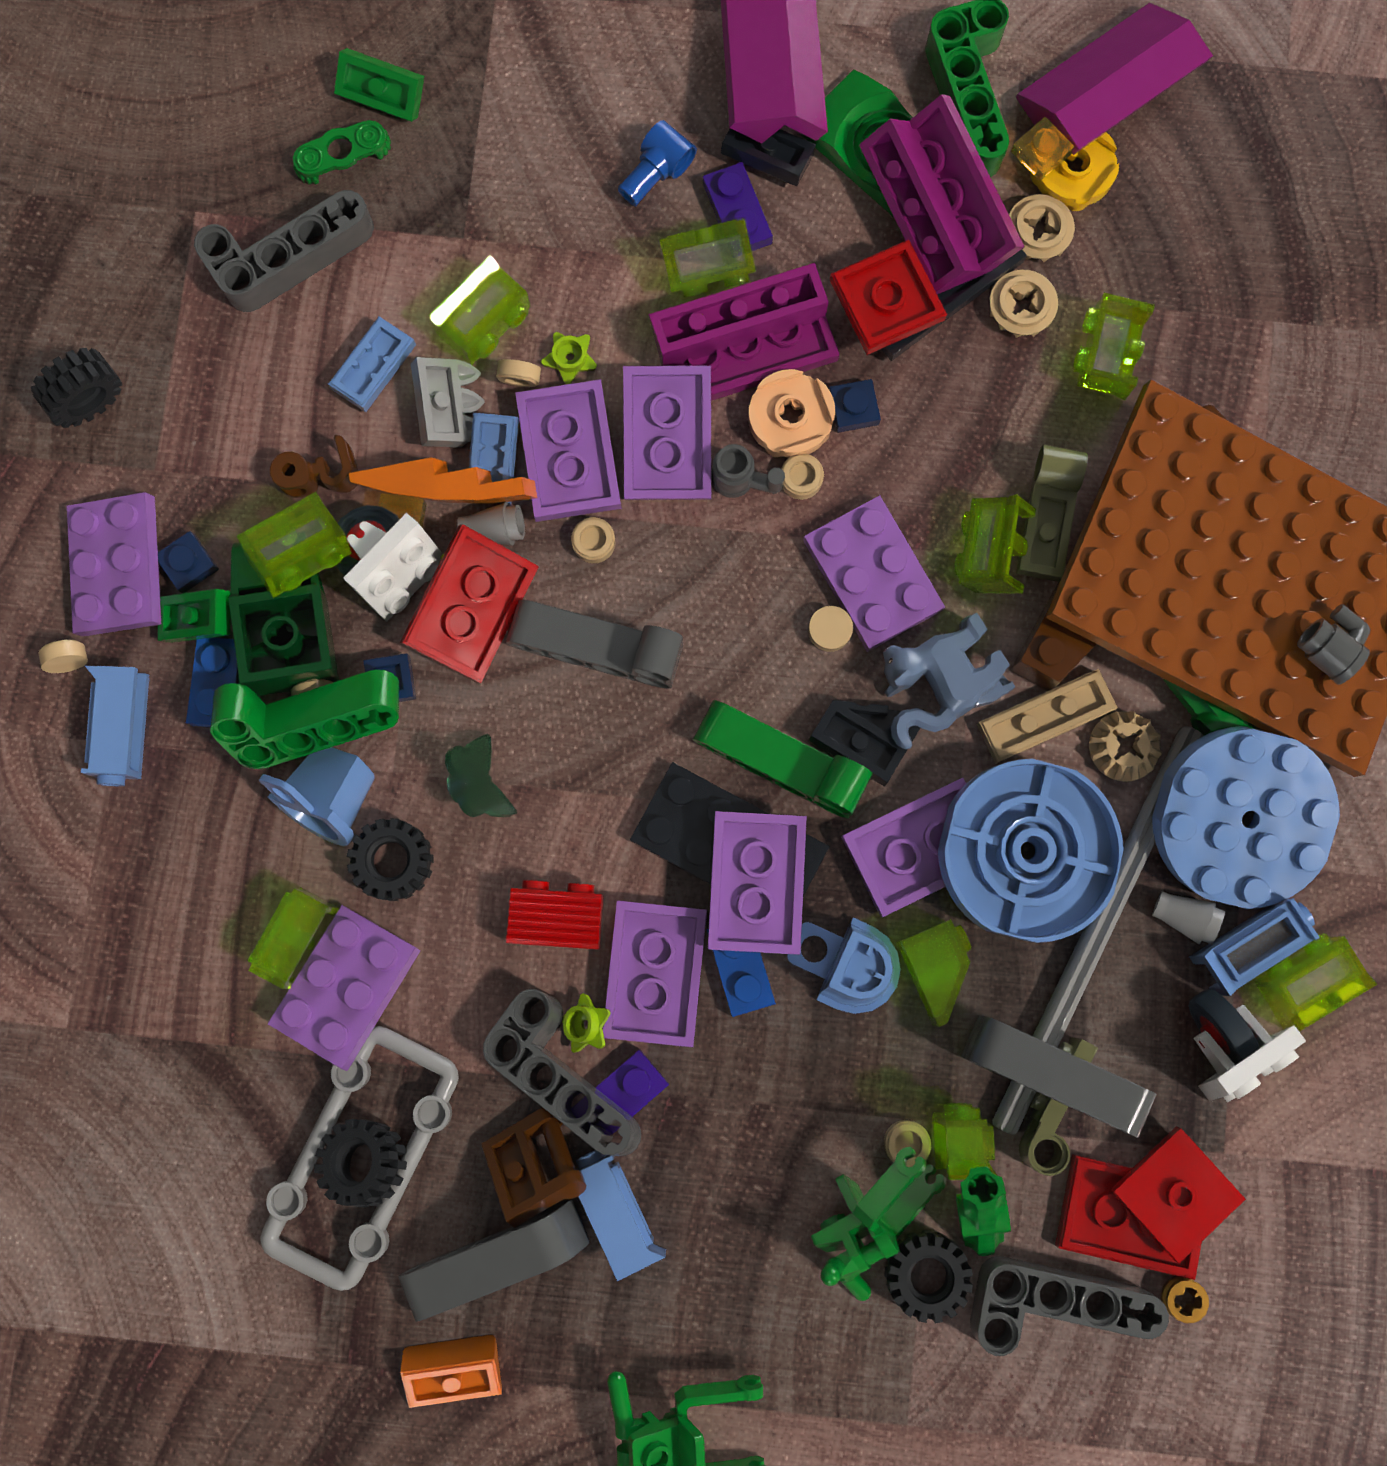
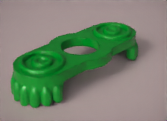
[293,120,391,185]

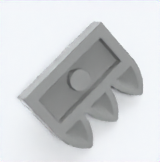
[411,357,485,448]

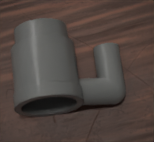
[711,444,785,498]
[1297,604,1370,685]

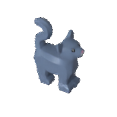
[883,613,1015,749]

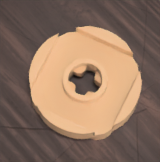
[748,369,835,458]

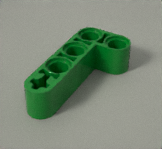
[925,0,1009,177]
[210,670,399,769]
[692,700,873,819]

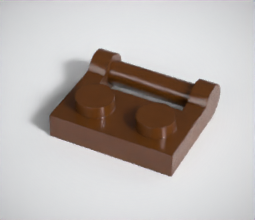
[481,1108,587,1228]

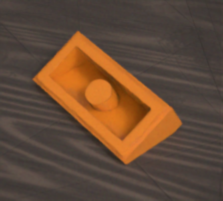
[400,1335,502,1408]

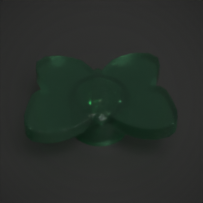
[445,734,517,818]

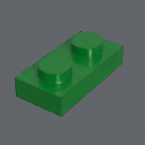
[334,48,425,122]
[158,589,231,643]

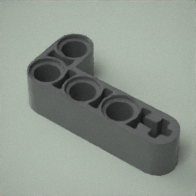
[194,190,374,312]
[506,600,683,689]
[483,989,641,1156]
[961,1015,1157,1138]
[398,1198,590,1322]
[970,1256,1169,1356]

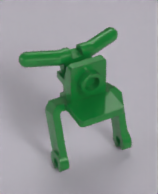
[811,1147,946,1301]
[607,1371,766,1466]

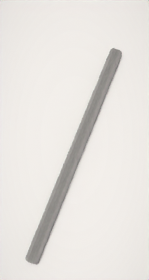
[992,726,1204,1135]

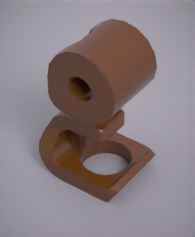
[270,435,358,498]

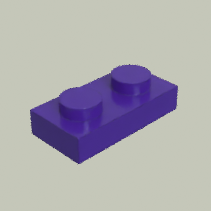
[703,162,773,258]
[571,1049,669,1134]

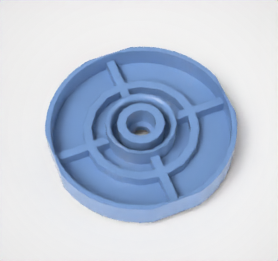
[1152,726,1340,909]
[938,759,1124,943]

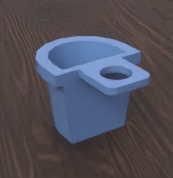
[259,747,375,847]
[787,917,901,1014]

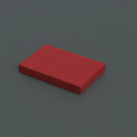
[400,524,539,683]
[1055,1154,1202,1280]

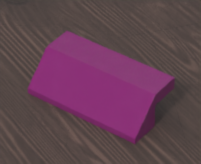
[721,0,828,143]
[1015,2,1213,155]
[859,94,1025,294]
[649,263,840,401]

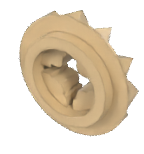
[1009,194,1075,263]
[989,270,1058,338]
[1089,711,1162,782]

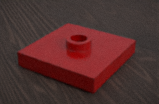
[830,240,947,355]
[1110,1126,1246,1263]

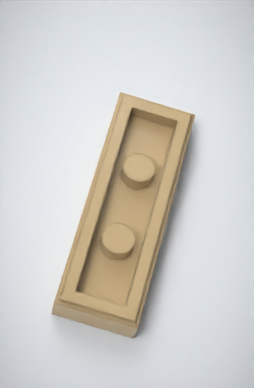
[977,669,1118,764]

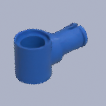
[618,120,697,207]

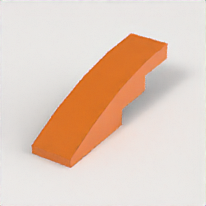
[349,457,537,503]

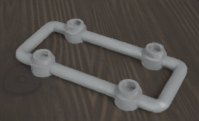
[260,1026,459,1291]

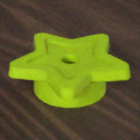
[541,332,597,385]
[562,993,611,1053]

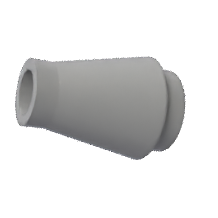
[457,502,525,545]
[1152,891,1225,945]

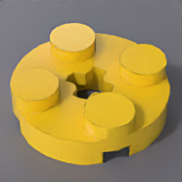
[1030,127,1119,211]

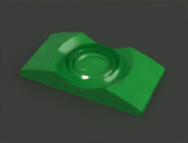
[797,69,913,218]

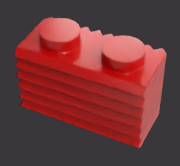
[506,880,604,950]

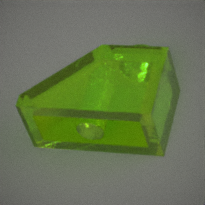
[896,920,971,1027]

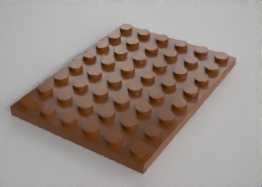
[1045,379,1387,777]

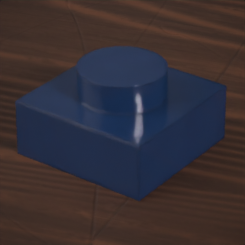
[829,379,881,433]
[158,531,219,594]
[363,653,416,702]

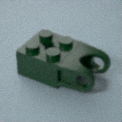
[228,532,339,696]

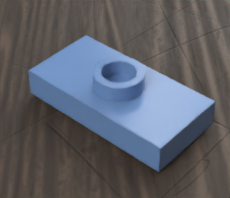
[328,316,416,412]
[469,412,519,505]

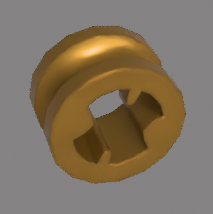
[1161,1276,1209,1323]

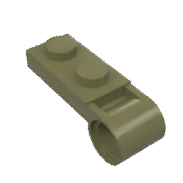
[1016,444,1088,582]
[1019,1037,1098,1176]

